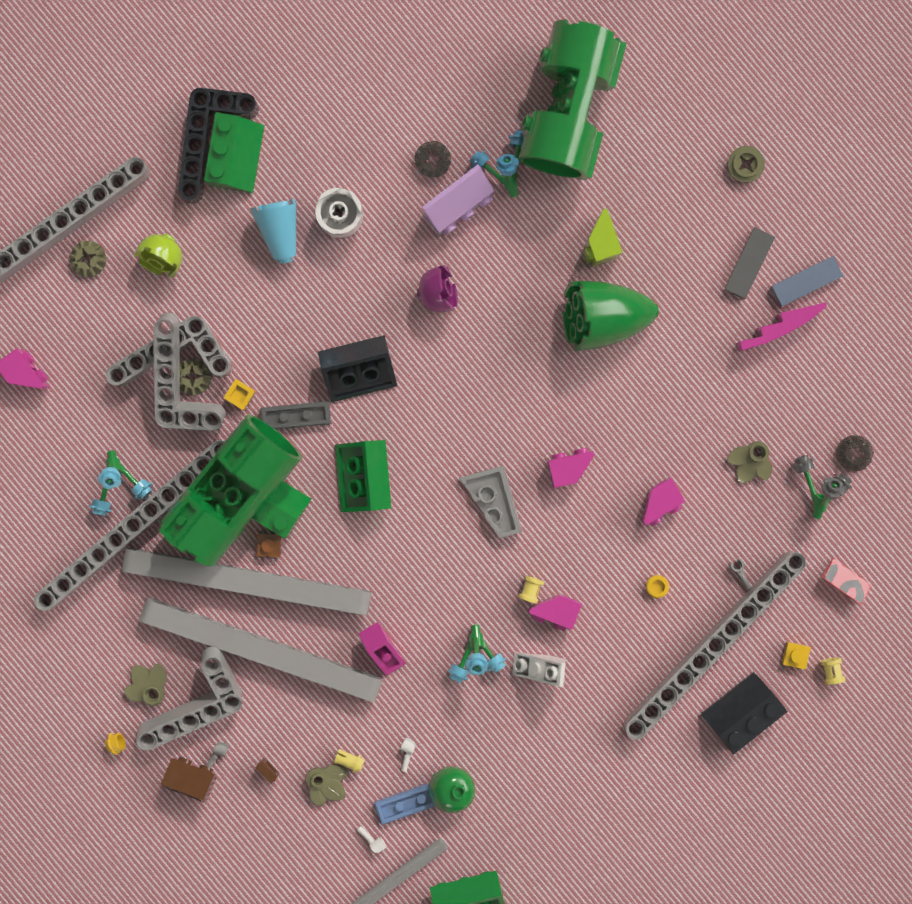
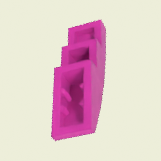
[736,302,827,352]

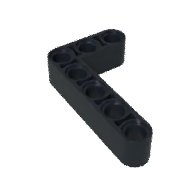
[178,88,259,204]

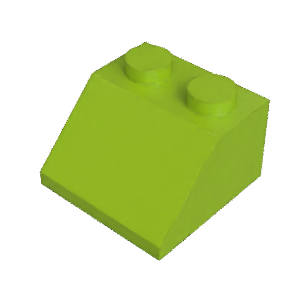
[583,209,623,268]

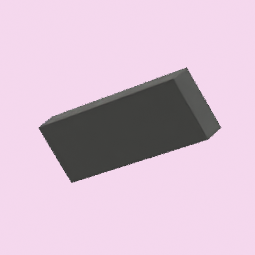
[724,227,775,299]
[260,401,332,429]

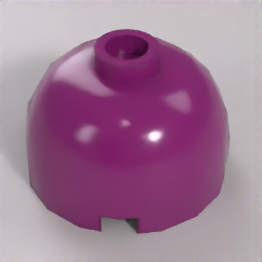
[417,265,458,313]

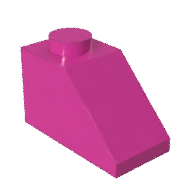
[358,622,406,676]

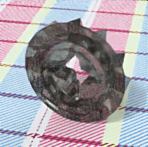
[415,141,451,178]
[836,435,874,471]

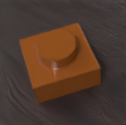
[257,533,282,557]

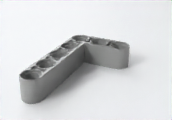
[153,313,226,431]
[106,316,233,386]
[136,647,242,751]

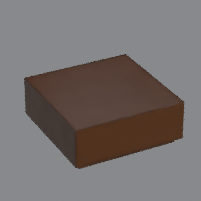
[255,757,280,784]

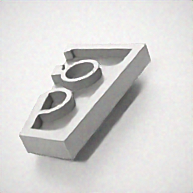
[459,466,522,538]

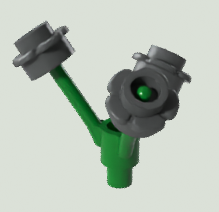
[792,455,852,519]

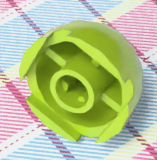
[134,234,182,278]

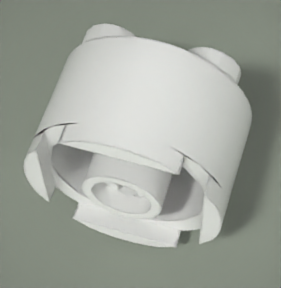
[315,188,363,238]

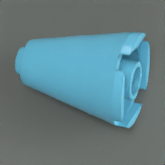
[250,199,296,264]

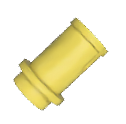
[334,749,365,773]

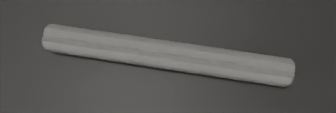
[352,838,447,904]

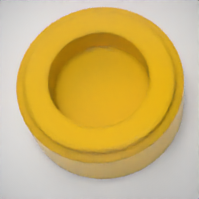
[645,575,669,598]

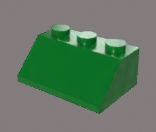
[204,112,265,193]
[335,440,392,513]
[252,482,312,539]
[430,871,505,904]

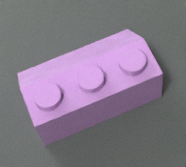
[422,165,494,236]

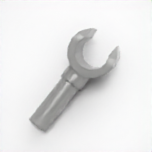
[730,558,751,589]
[206,742,229,768]

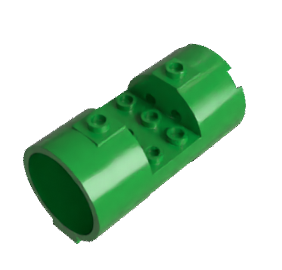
[518,19,627,180]
[159,414,302,567]

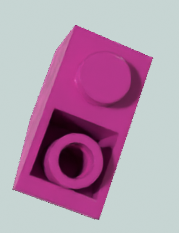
[0,348,50,389]
[547,447,594,488]
[641,478,686,527]
[528,594,582,631]

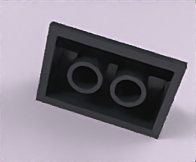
[318,335,398,403]
[700,671,788,755]

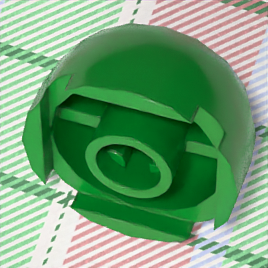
[428,766,476,813]

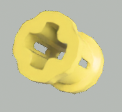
[518,575,544,604]
[820,657,846,685]

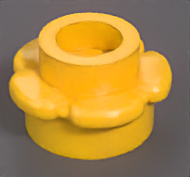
[105,732,126,755]

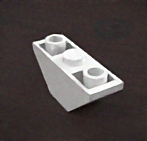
[512,652,566,687]

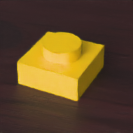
[224,379,256,410]
[782,641,811,670]

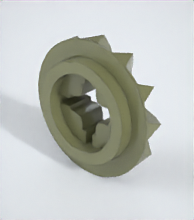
[727,146,765,183]
[69,240,106,277]
[180,358,212,395]

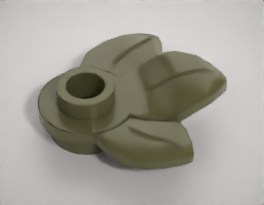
[727,441,772,483]
[124,663,167,706]
[306,764,348,807]

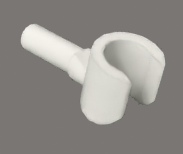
[400,738,416,772]
[357,827,387,853]

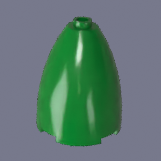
[562,281,659,351]

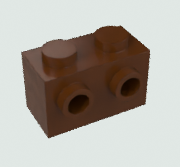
[161,757,217,803]

